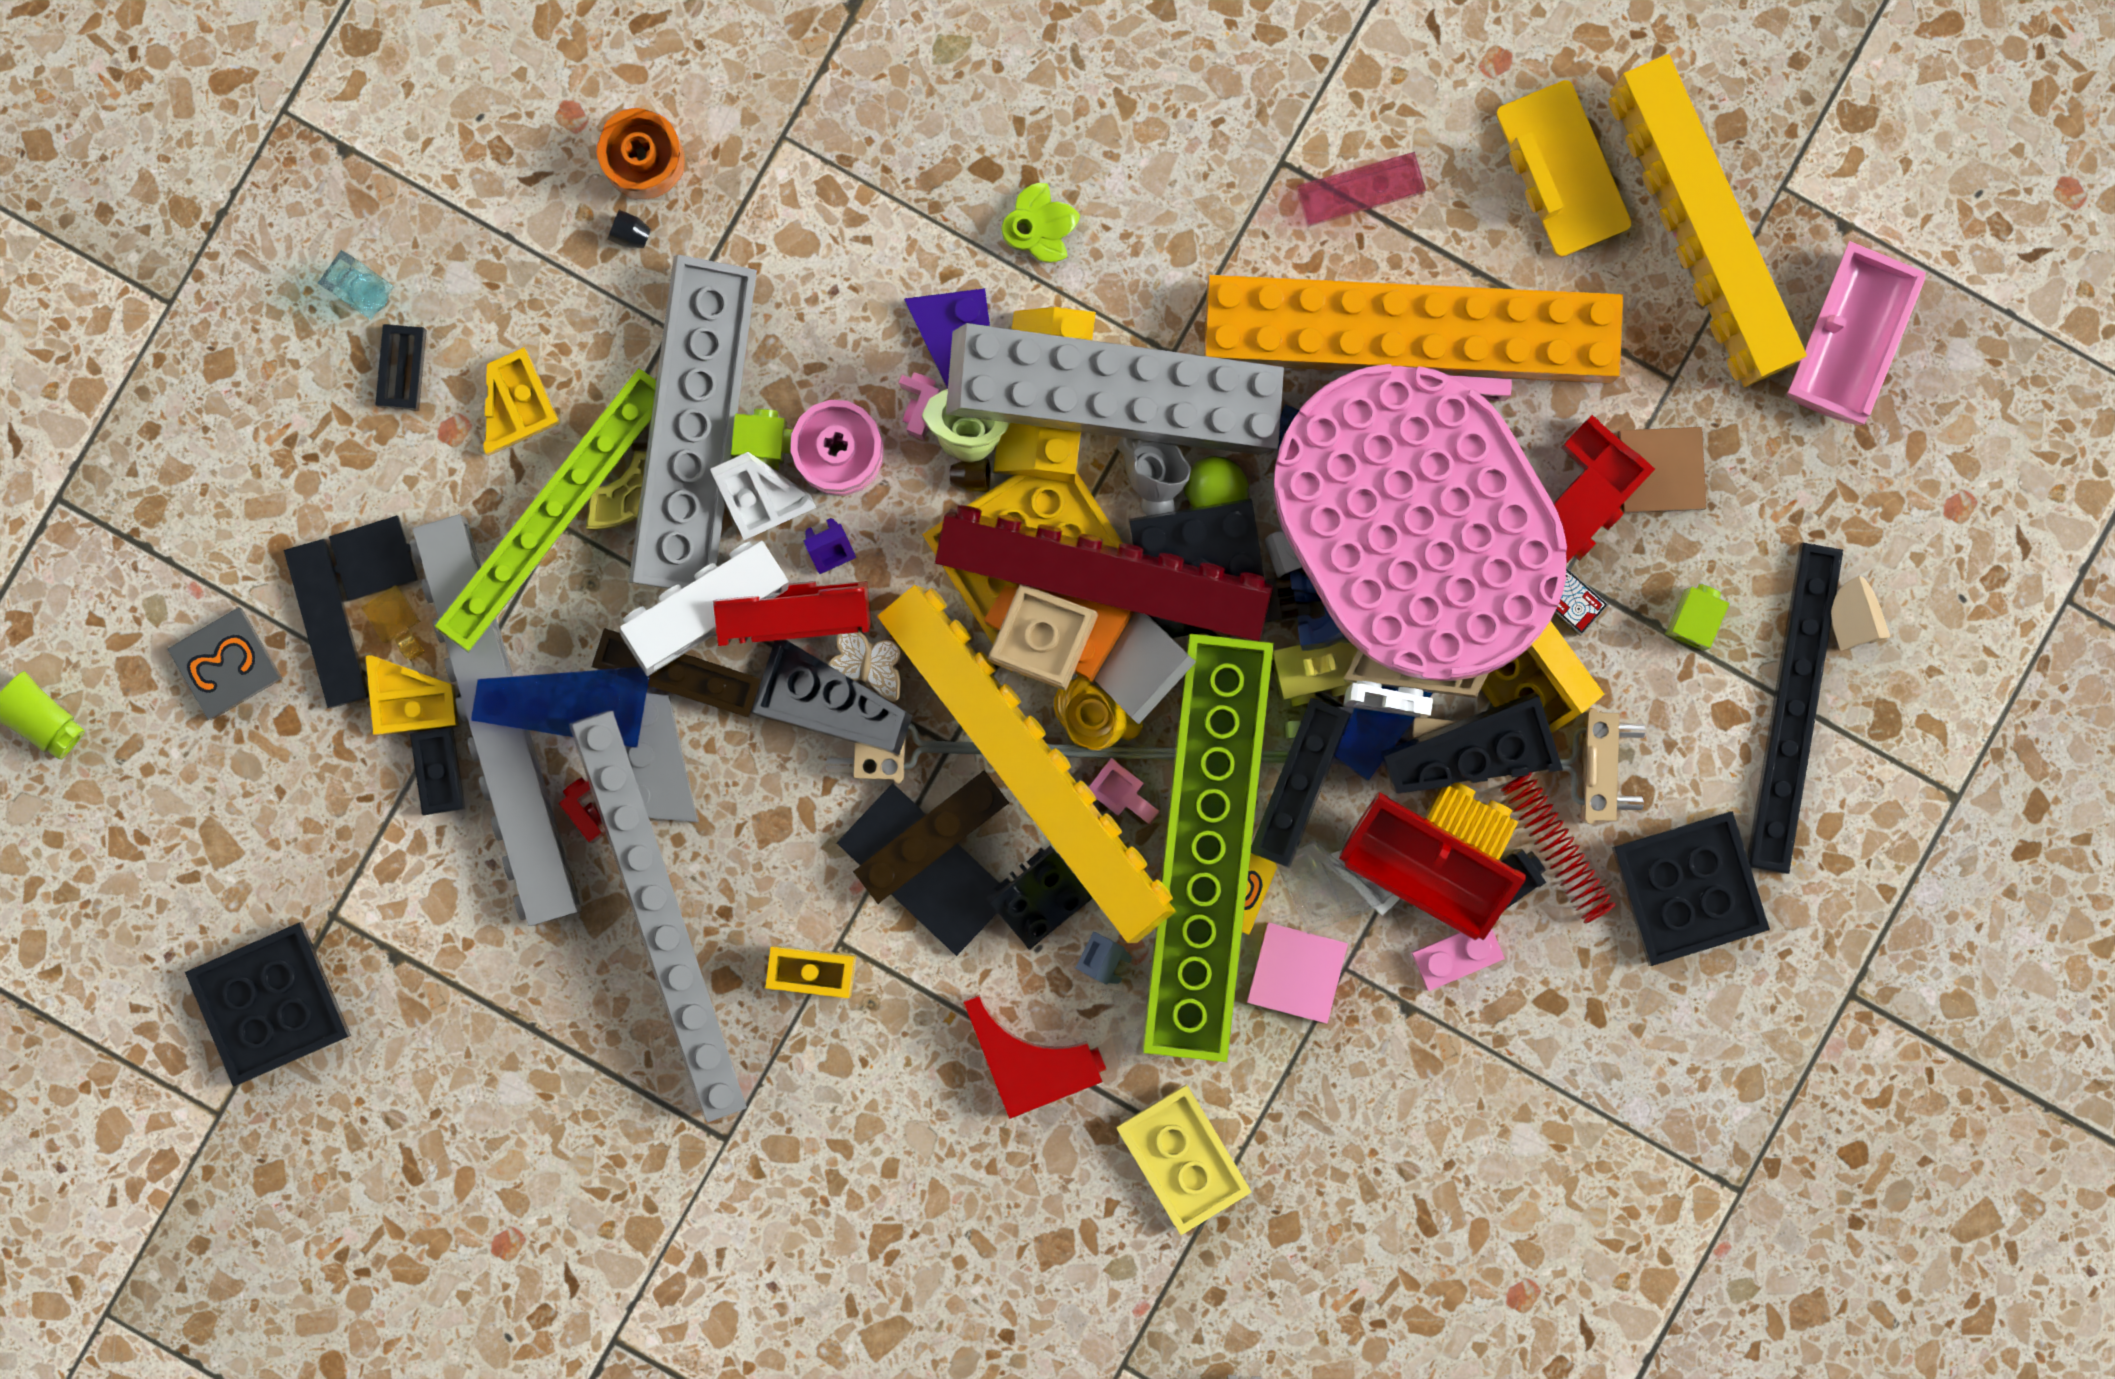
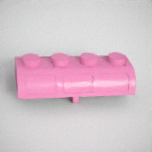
[1787,241,1926,425]

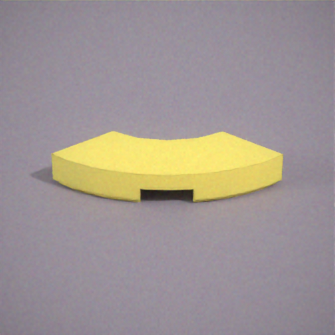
[586,451,647,530]

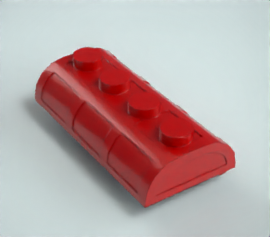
[1339,792,1526,941]

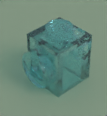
[318,250,395,320]

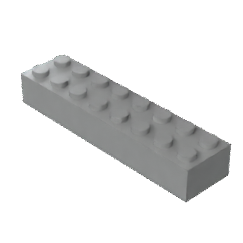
[946,323,1284,455]

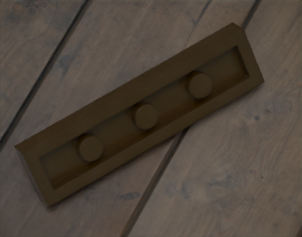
[591,628,762,718]
[853,770,1010,904]

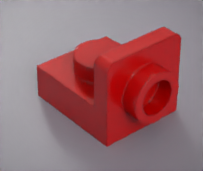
[559,777,606,843]

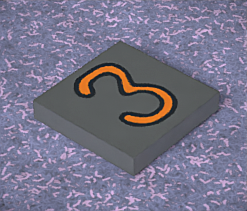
[167,607,283,720]

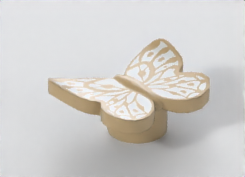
[828,632,902,702]

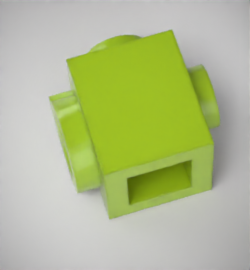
[731,409,793,471]

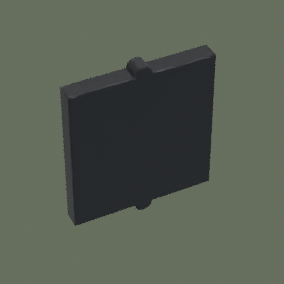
[329,515,418,602]

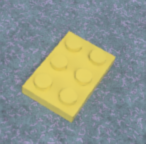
[1116,1084,1252,1235]

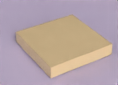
[988,584,1098,691]

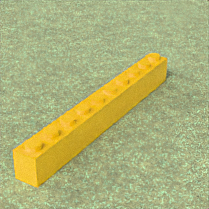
[877,585,1176,943]

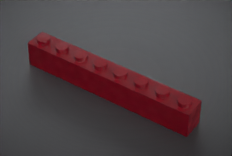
[934,505,1273,641]

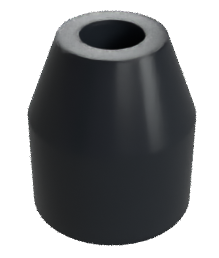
[607,209,651,248]

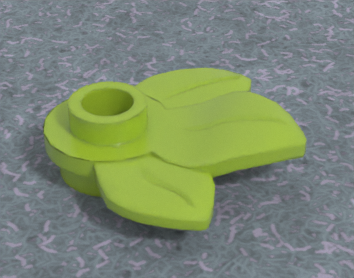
[1001,183,1080,263]

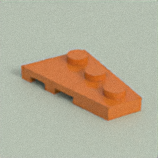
[984,586,1134,682]

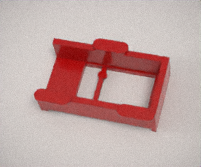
[713,581,872,646]

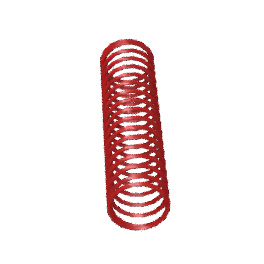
[1500,772,1616,924]

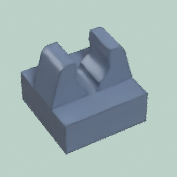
[1075,931,1132,985]

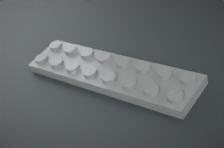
[629,255,757,589]

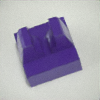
[803,518,857,575]

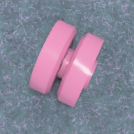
[790,400,884,496]

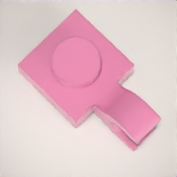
[1089,758,1160,824]

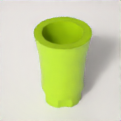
[0,671,85,760]

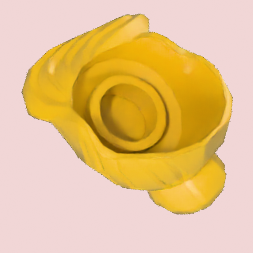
[1054,675,1143,750]

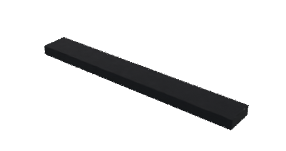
[1747,542,1844,874]

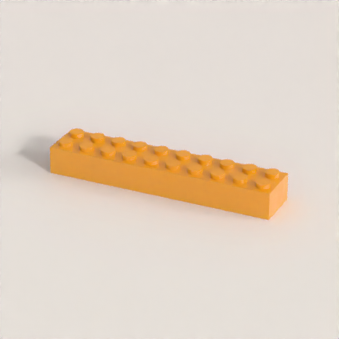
[1204,275,1623,383]

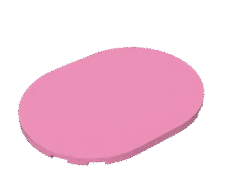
[1274,364,1567,681]

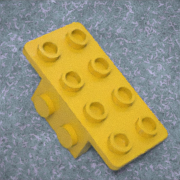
[1496,80,1631,257]

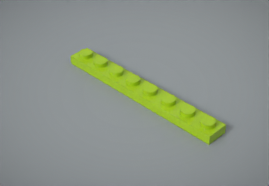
[435,368,656,653]

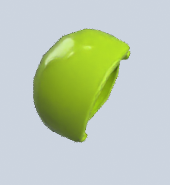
[1184,456,1249,508]

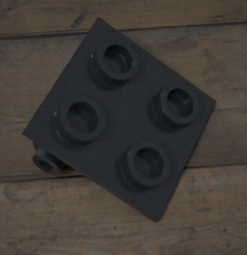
[986,845,1093,950]

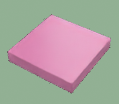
[1246,922,1348,1024]

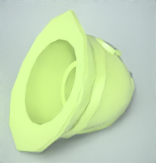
[922,389,1010,463]

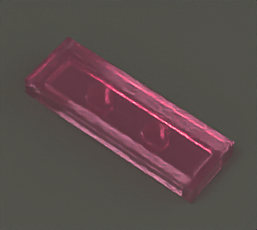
[1296,152,1426,227]

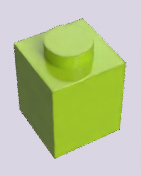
[1665,584,1730,651]

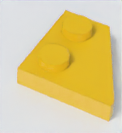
[483,347,560,456]
[366,655,459,736]

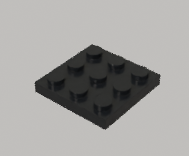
[1129,498,1271,638]
[1612,811,1770,966]
[185,922,351,1087]

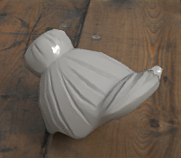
[1117,437,1190,516]

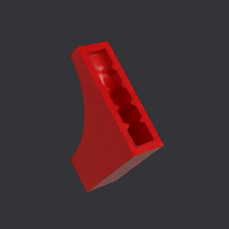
[963,994,1107,1119]

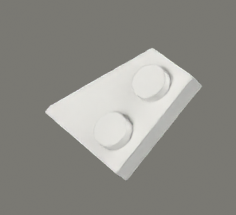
[710,452,816,540]

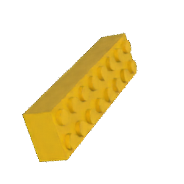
[1608,53,1807,388]

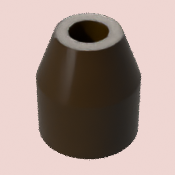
[949,459,991,492]

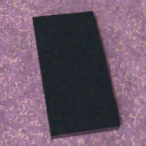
[836,783,1000,956]

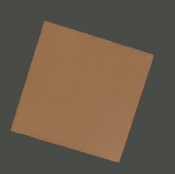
[1618,427,1707,513]

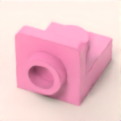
[899,373,941,441]

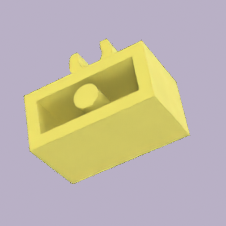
[1272,643,1358,707]

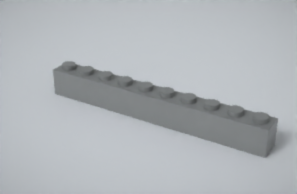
[410,514,582,926]
[569,711,747,1123]

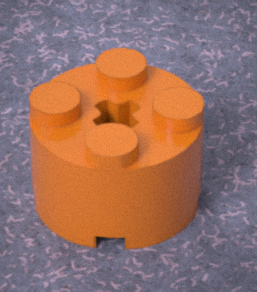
[596,108,685,199]

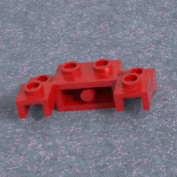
[1553,415,1655,564]

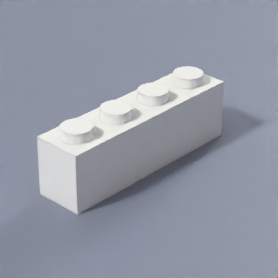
[620,540,789,676]

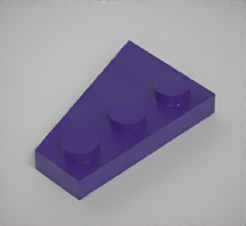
[904,288,990,389]

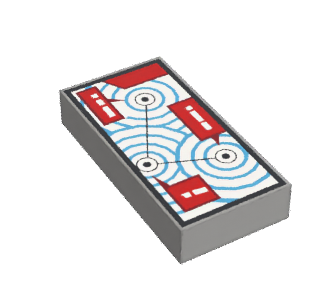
[1554,567,1609,636]

